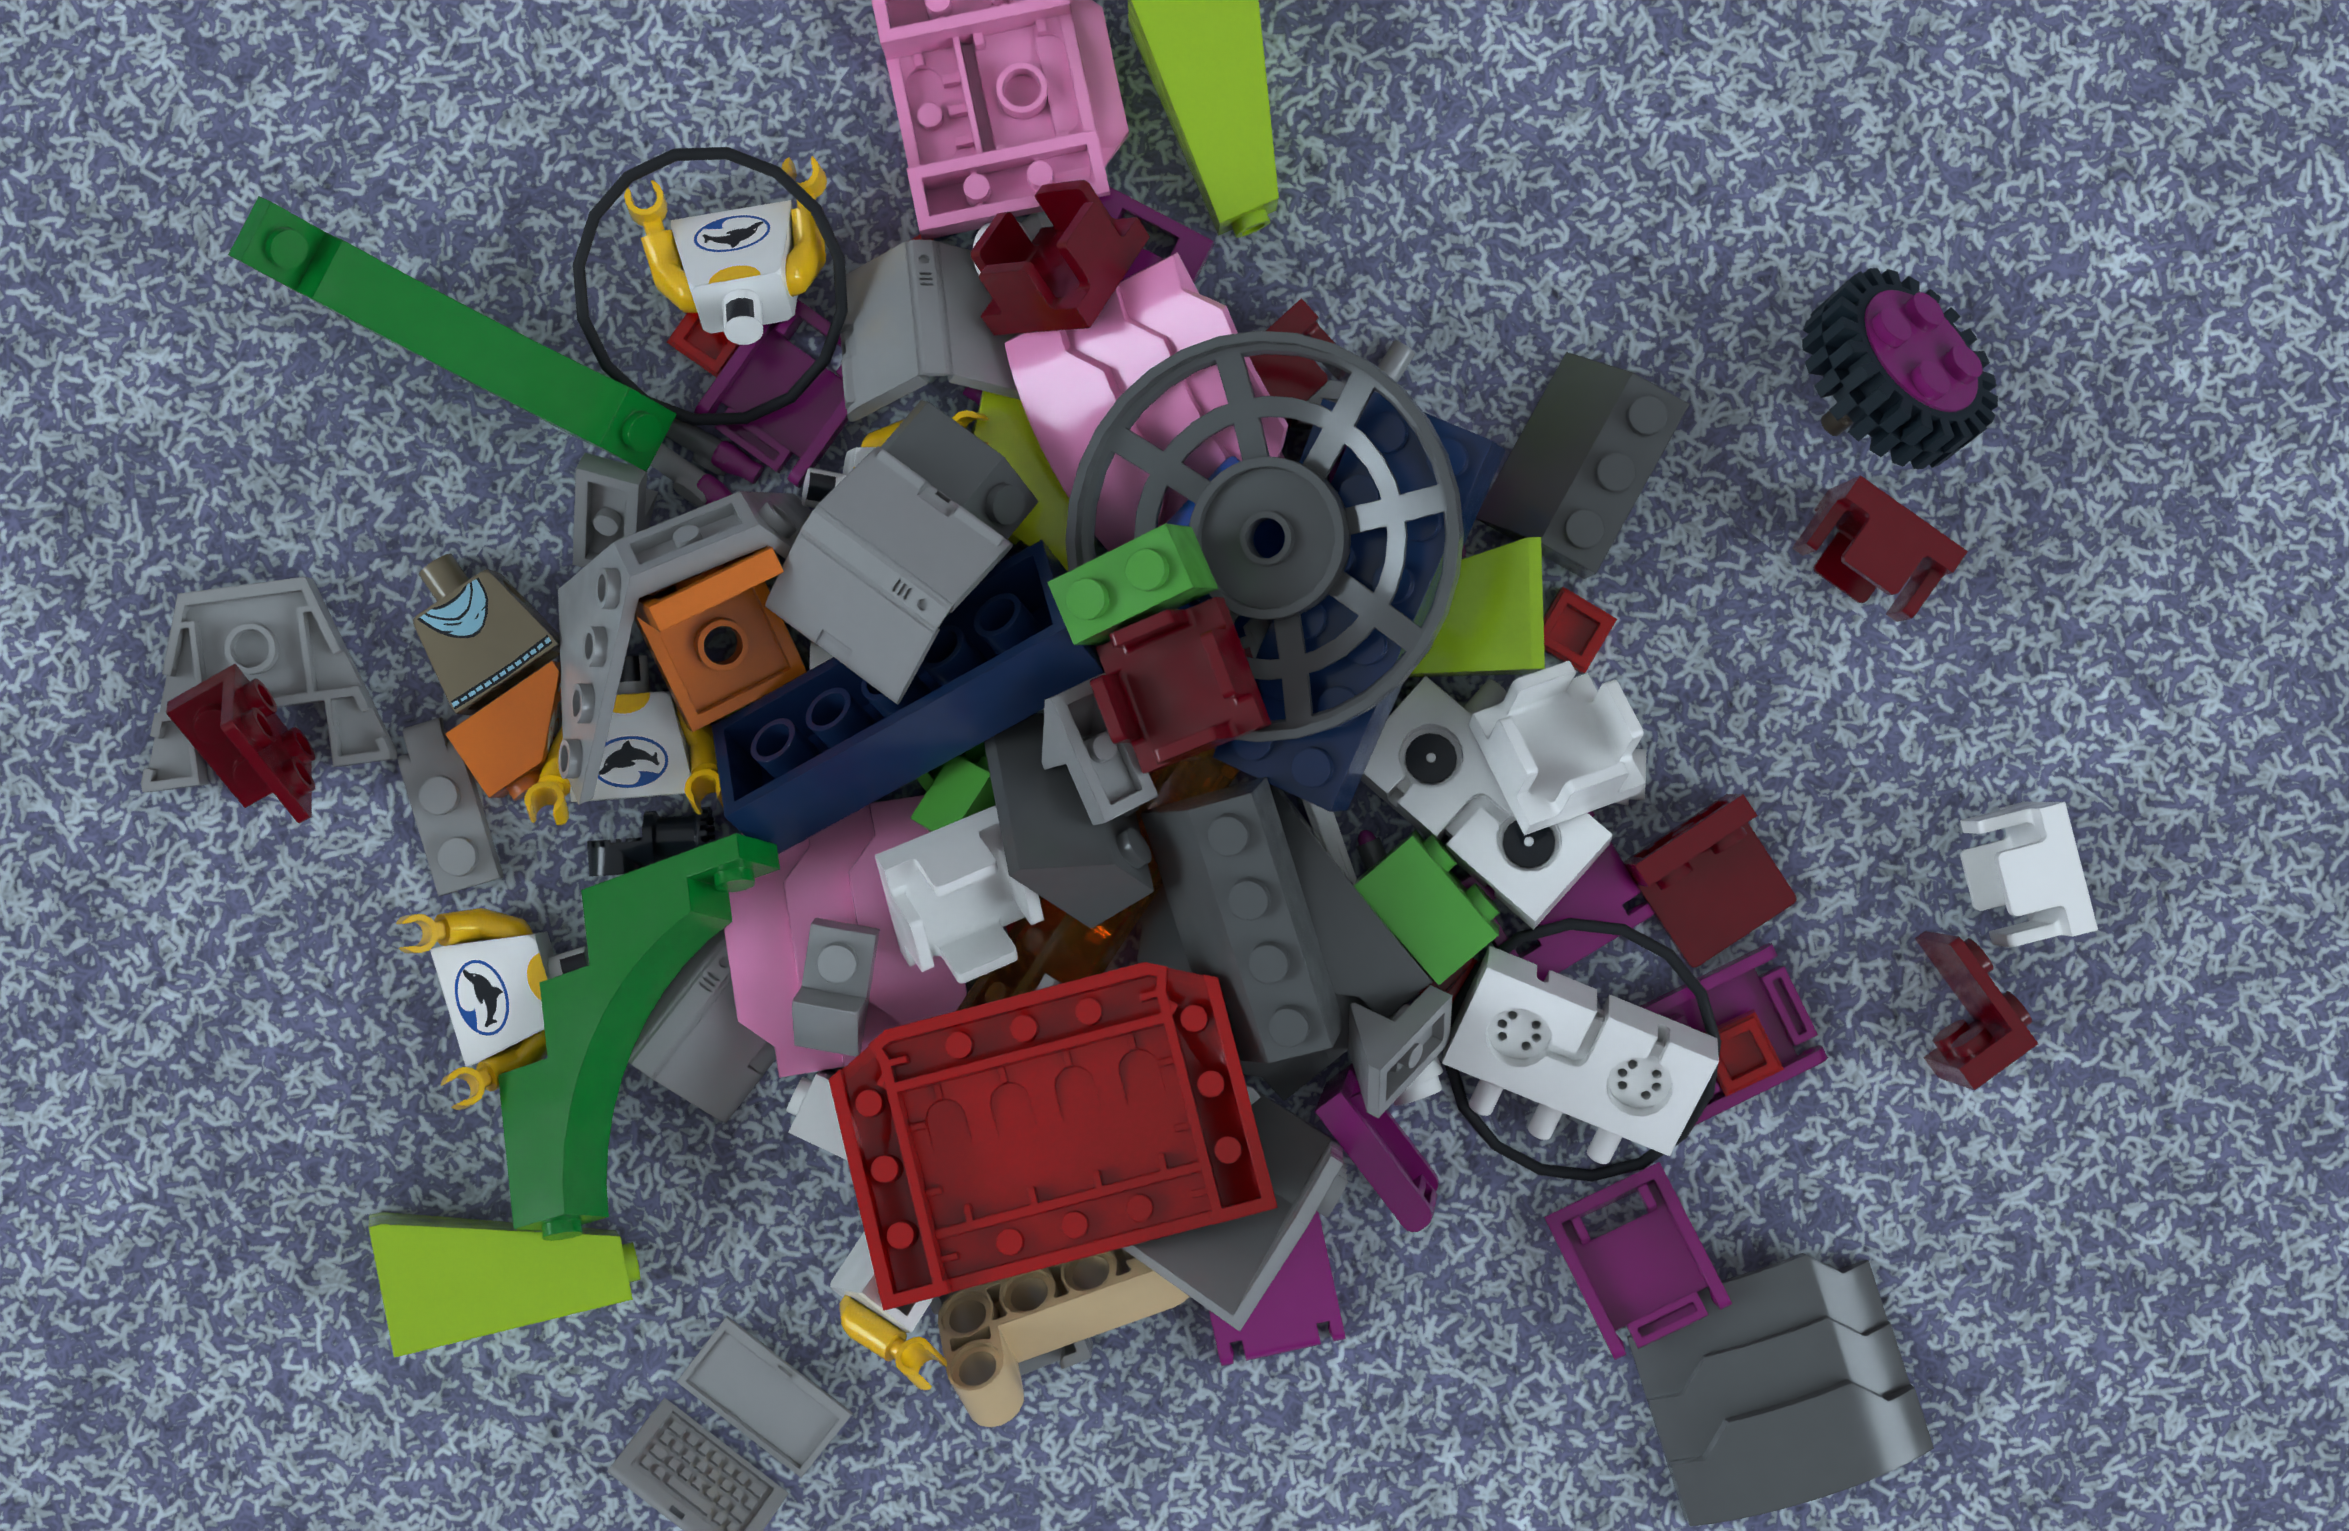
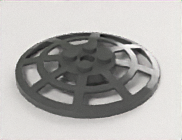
[1065,331,1464,742]

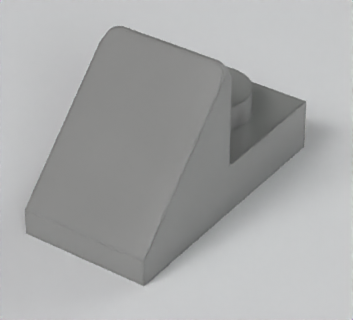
[573,453,658,568]
[1042,673,1159,826]
[792,918,880,1057]
[1348,985,1452,1118]

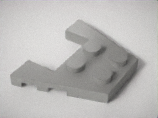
[141,577,398,792]

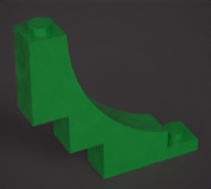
[228,196,676,472]
[498,833,780,1241]

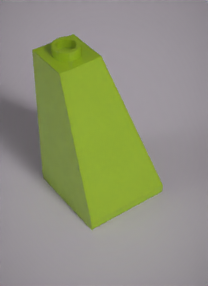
[1128,0,1279,238]
[1408,537,1545,678]
[368,1212,641,1358]

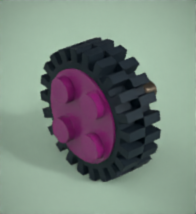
[1802,268,1998,469]

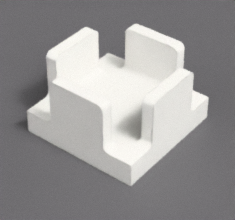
[1468,661,1646,836]
[1960,802,2098,947]
[875,805,1044,983]

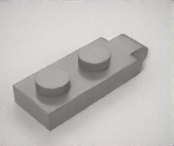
[398,717,504,896]

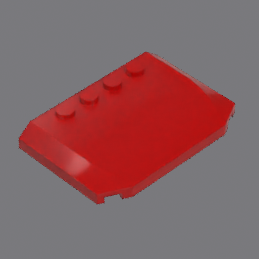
[828,962,1278,1311]

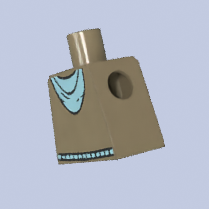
[413,554,560,715]

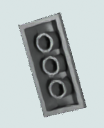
[1140,776,1345,1064]

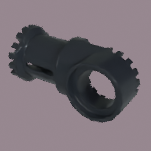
[587,807,716,876]

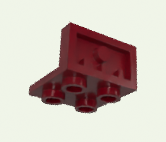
[166,664,315,824]
[1624,794,1797,968]
[1915,931,2038,1091]

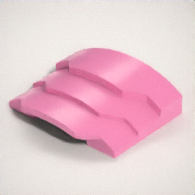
[871,0,1129,240]
[1004,252,1288,551]
[724,795,968,1078]

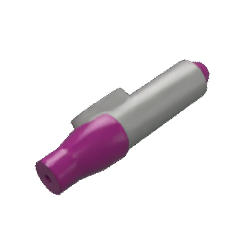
[650,443,733,506]

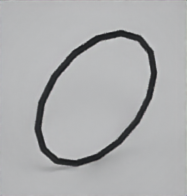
[573,147,848,426]
[1445,918,1721,1182]

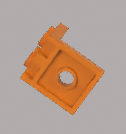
[634,546,807,732]

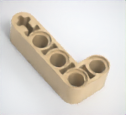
[938,1248,1190,1427]

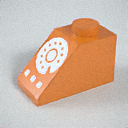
[445,661,562,801]

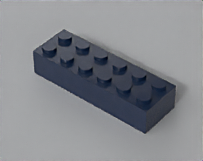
[1213,391,1506,812]
[712,540,1105,854]

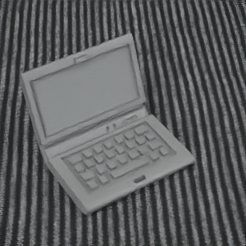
[840,240,1020,422]
[765,446,1013,705]
[628,929,776,1123]
[607,1316,853,1531]

